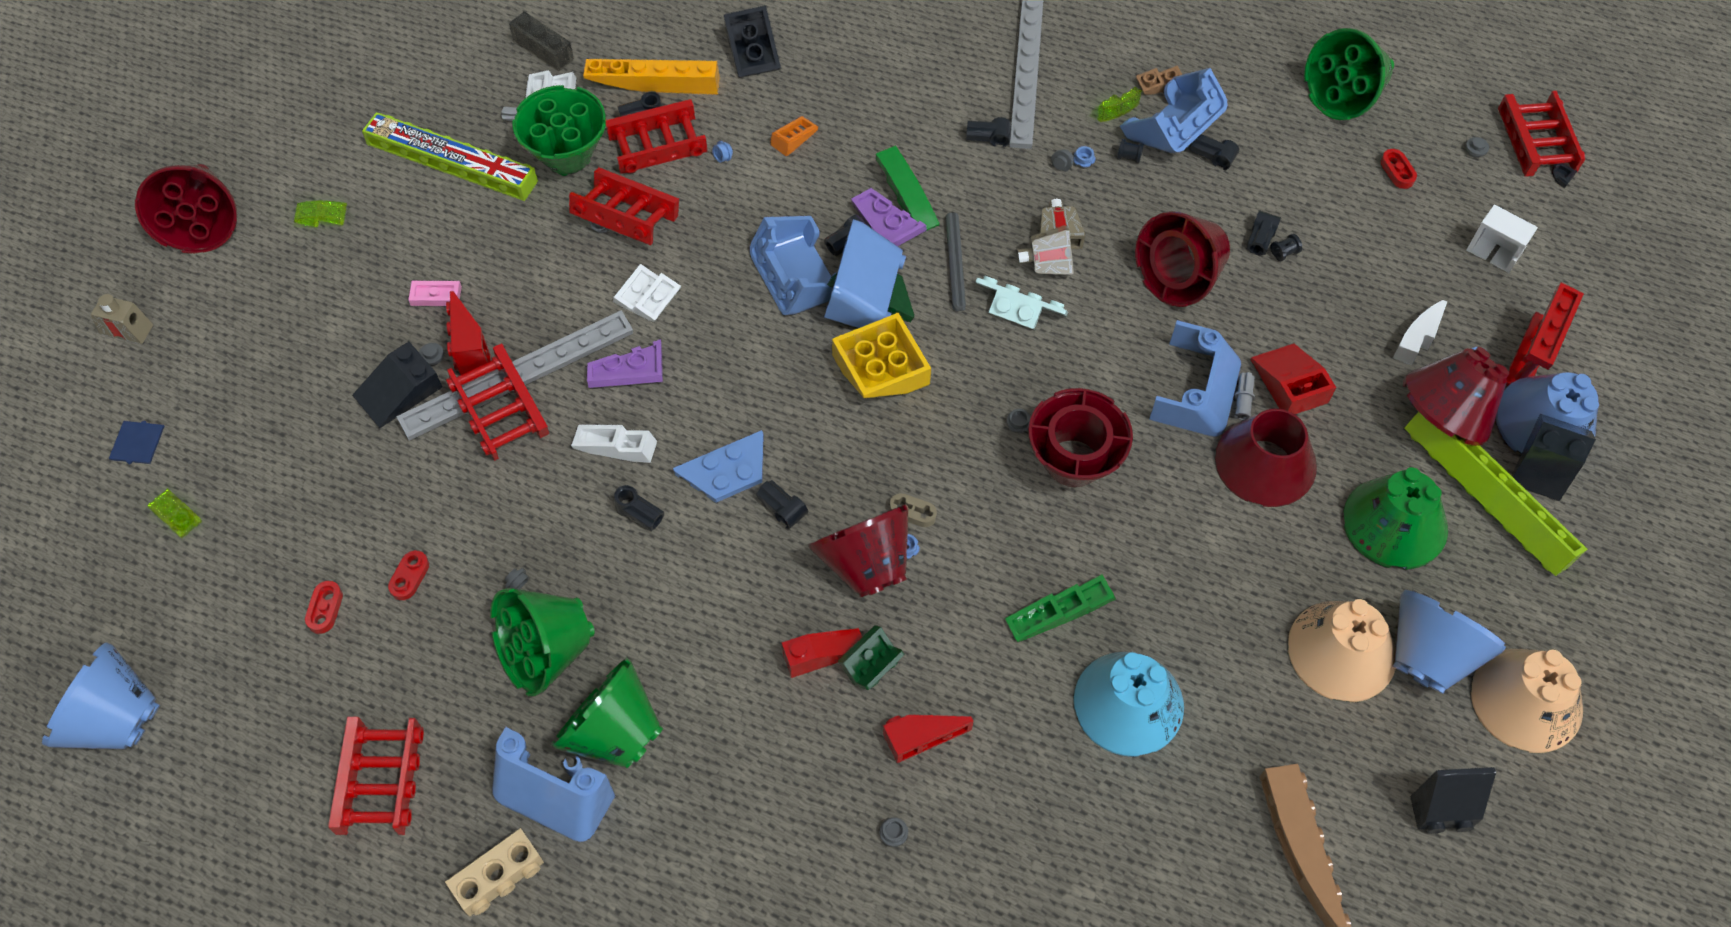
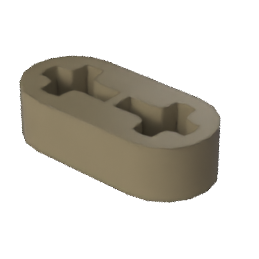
[889,493,937,527]

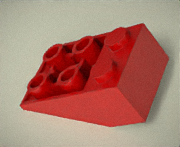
[446,291,491,375]
[1250,343,1336,414]

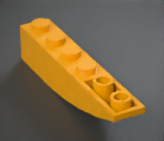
[583,59,720,95]

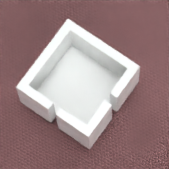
[1467,205,1538,273]

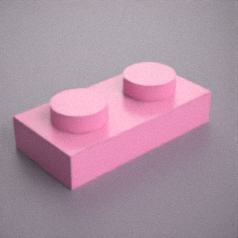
[408,281,462,306]

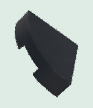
[1552,163,1577,189]

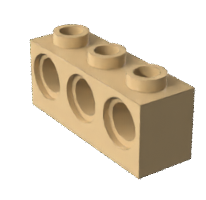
[445,828,544,917]

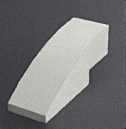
[1393,300,1447,365]
[571,425,657,463]

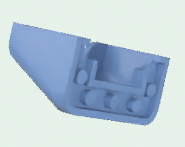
[1120,68,1227,153]
[750,216,837,315]
[824,219,906,328]
[492,727,615,842]

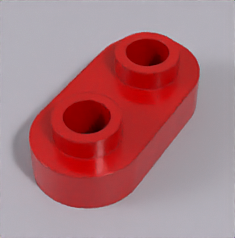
[1381,149,1417,189]
[388,550,429,600]
[305,581,343,634]

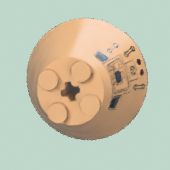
[1288,599,1396,702]
[1471,649,1583,753]

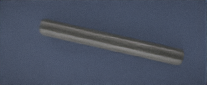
[946,212,966,311]

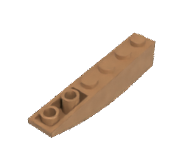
[1260,764,1351,927]

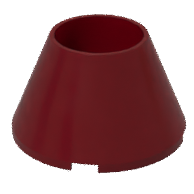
[1135,211,1230,307]
[1028,388,1133,487]
[1215,409,1317,507]

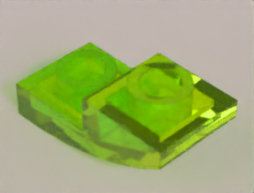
[1098,87,1142,122]
[294,200,347,227]
[147,488,202,538]

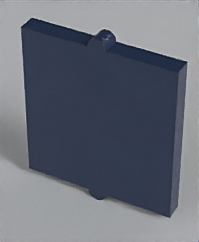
[109,421,165,464]

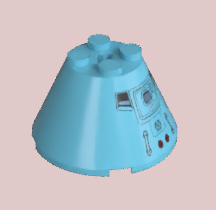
[1074,652,1184,757]

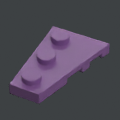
[851,188,927,246]
[587,339,663,388]

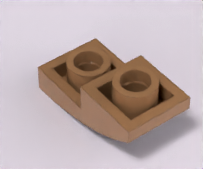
[1136,66,1182,95]

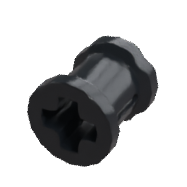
[1117,139,1144,164]
[1270,233,1302,262]

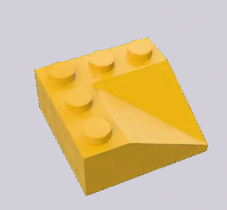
[832,313,931,398]

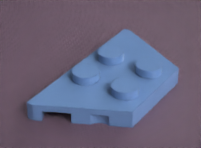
[673,430,764,502]

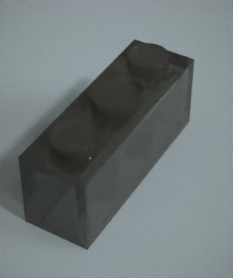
[509,11,574,72]

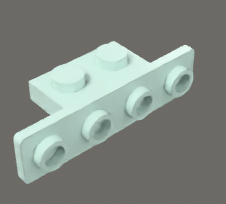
[976,276,1068,329]

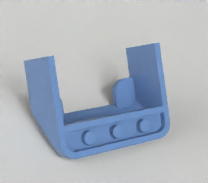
[1149,320,1241,437]

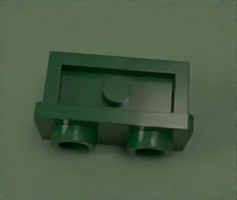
[838,625,905,690]

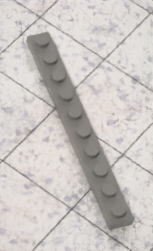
[1009,0,1043,149]
[396,310,633,441]

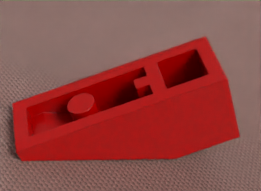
[782,628,862,678]
[883,715,974,763]

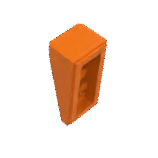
[771,116,818,156]

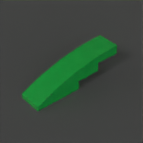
[876,145,940,231]
[1005,574,1116,642]

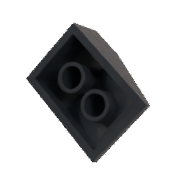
[723,5,781,78]
[352,341,443,429]
[1511,414,1596,501]
[1410,767,1496,834]

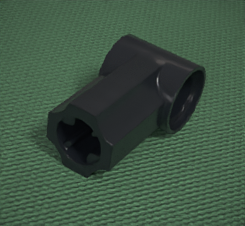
[617,91,663,117]
[966,117,1011,147]
[1190,134,1239,170]
[1246,210,1281,256]
[824,215,868,256]
[756,480,808,529]
[614,485,665,531]

